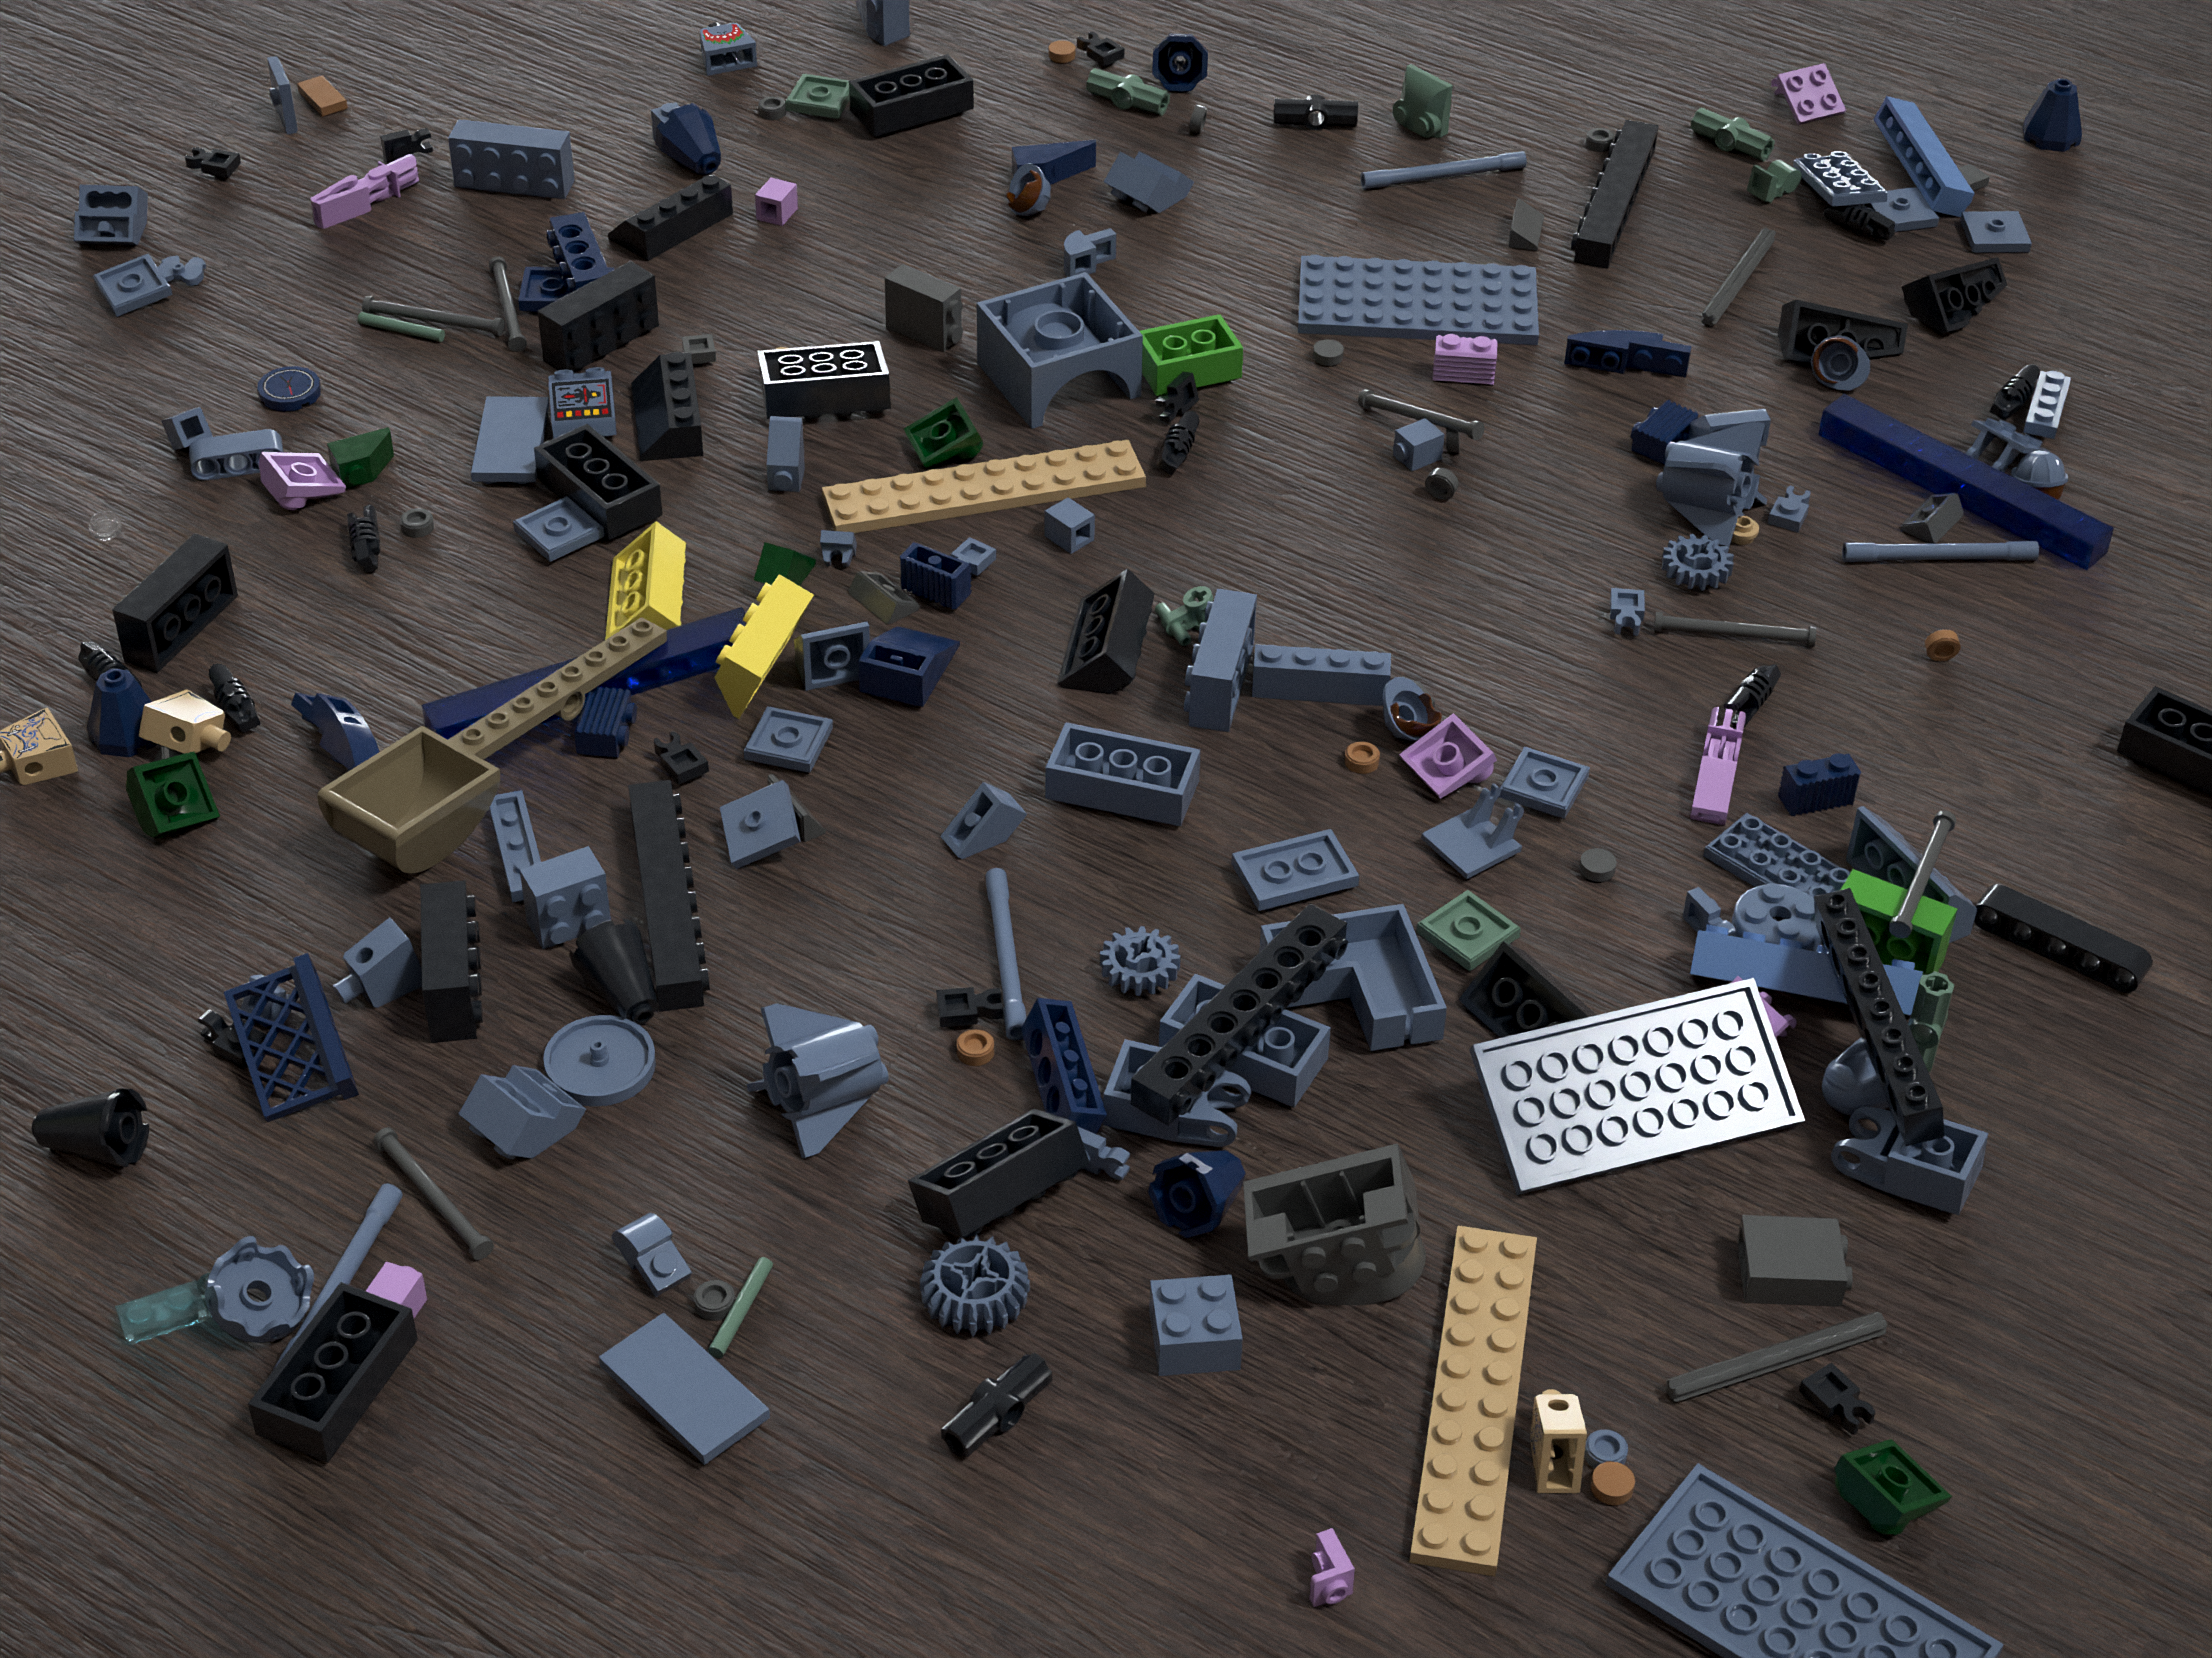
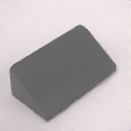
[1509,199,1544,251]
[1900,493,1964,544]
[849,571,920,624]
[767,774,826,842]

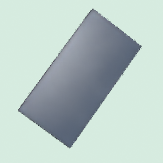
[1793,151,1888,206]
[471,397,550,484]
[1703,813,1850,898]
[599,1312,770,1465]

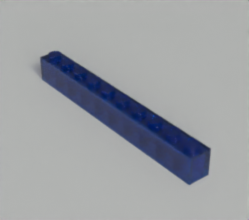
[1818,394,2114,570]
[422,607,747,740]

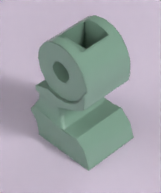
[1746,160,1802,203]

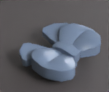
[158,255,206,286]

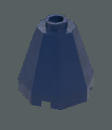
[1152,33,1208,91]
[2023,78,2082,152]
[656,103,721,176]
[87,669,157,757]
[1148,1150,1246,1238]

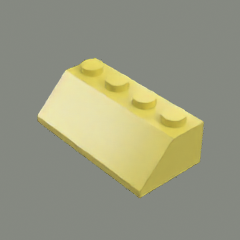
[605,521,686,640]
[714,574,814,719]

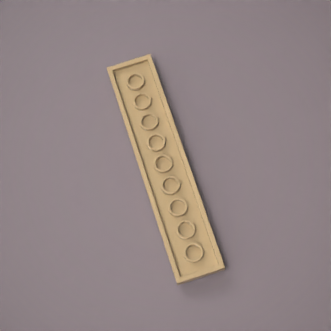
[822,440,1146,533]
[1409,1226,1537,1576]

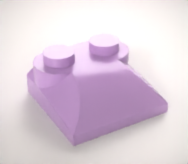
[258,452,346,510]
[1399,713,1497,799]

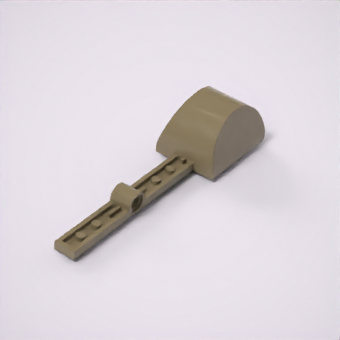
[317,617,667,874]

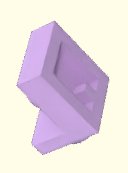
[1310,1528,1355,1607]

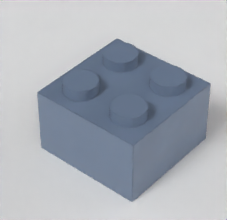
[519,846,611,949]
[1149,1275,1243,1376]

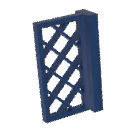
[224,953,359,1122]

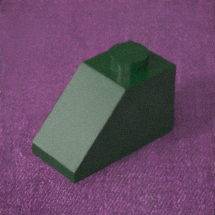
[327,427,394,489]
[754,542,816,586]

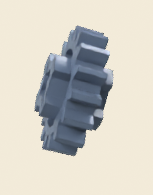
[1662,534,1734,590]
[1100,926,1181,996]

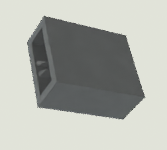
[884,264,963,352]
[1737,1215,1853,1307]

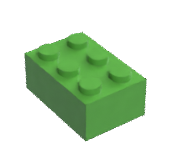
[1139,314,1243,396]
[1840,869,1958,975]

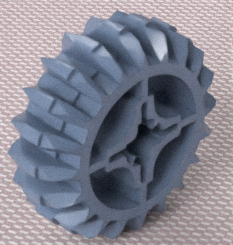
[920,1234,1030,1337]

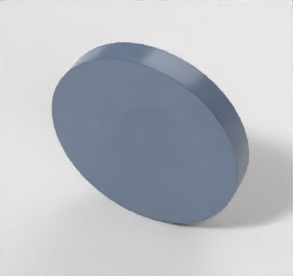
[543,1015,656,1106]

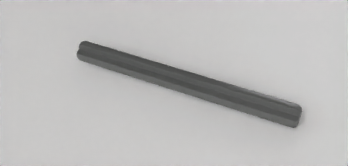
[1701,227,1776,326]
[1665,1311,1888,1402]

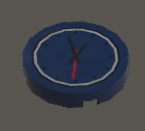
[257,366,321,412]

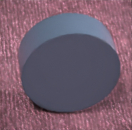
[1584,1430,1628,1469]

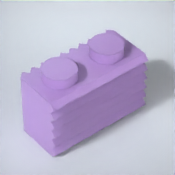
[1433,334,1497,385]

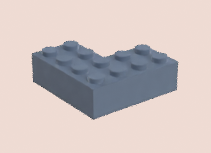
[1259,904,1447,1051]

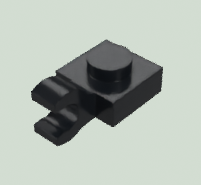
[198,1010,267,1069]

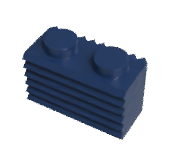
[1630,400,1698,465]
[900,542,972,609]
[574,686,637,758]
[1778,753,1861,817]

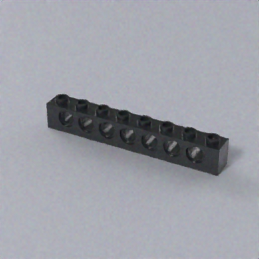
[1814,888,1945,1146]
[1130,903,1348,1126]

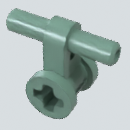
[1155,586,1213,646]

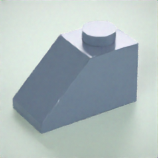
[767,416,805,492]
[940,782,1027,859]

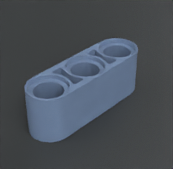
[189,429,284,480]

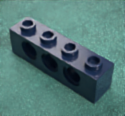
[546,212,609,294]
[1021,998,1107,1134]

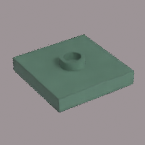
[785,74,849,119]
[1416,890,1521,972]

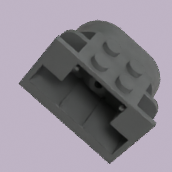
[1243,1143,1426,1305]

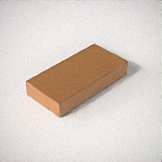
[297,75,348,117]

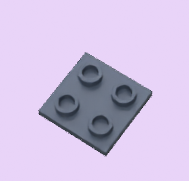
[1963,418,2050,479]
[1421,783,1524,879]

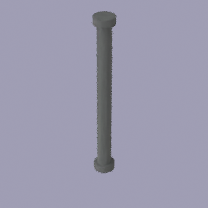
[489,256,527,352]
[362,296,505,336]
[1358,389,1484,440]
[1654,612,1817,646]
[1889,810,1957,938]
[373,1127,494,1260]

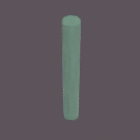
[358,312,445,342]
[708,1257,773,1358]

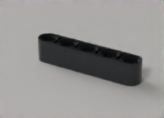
[1974,884,2153,993]

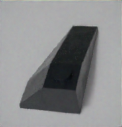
[1901,257,2007,334]
[1778,299,1908,365]

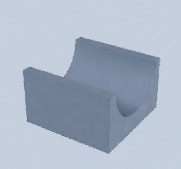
[977,272,1143,429]

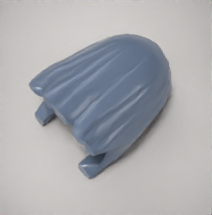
[1822,1038,1889,1116]

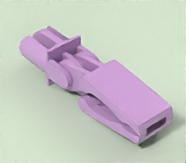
[310,154,419,229]
[1690,707,1746,825]

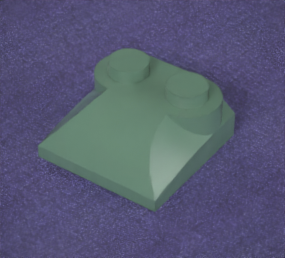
[1393,64,1453,138]

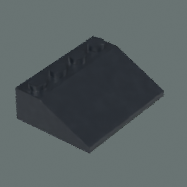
[757,341,891,419]

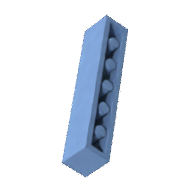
[1873,96,1975,217]
[1690,925,1923,1016]

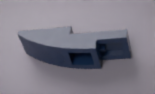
[1564,330,1692,378]
[291,692,380,772]

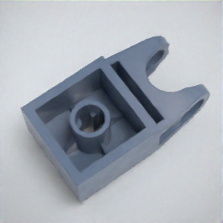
[1103,1039,1251,1147]
[1831,1106,1988,1216]

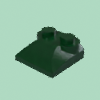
[904,397,983,468]
[126,751,220,838]
[1834,1439,1952,1535]

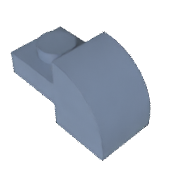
[1064,228,1116,277]
[611,1213,692,1297]

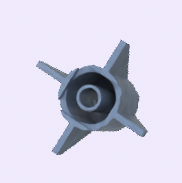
[1656,421,1768,547]
[746,1003,888,1158]

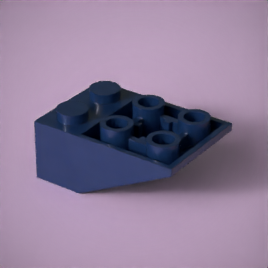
[858,626,960,707]

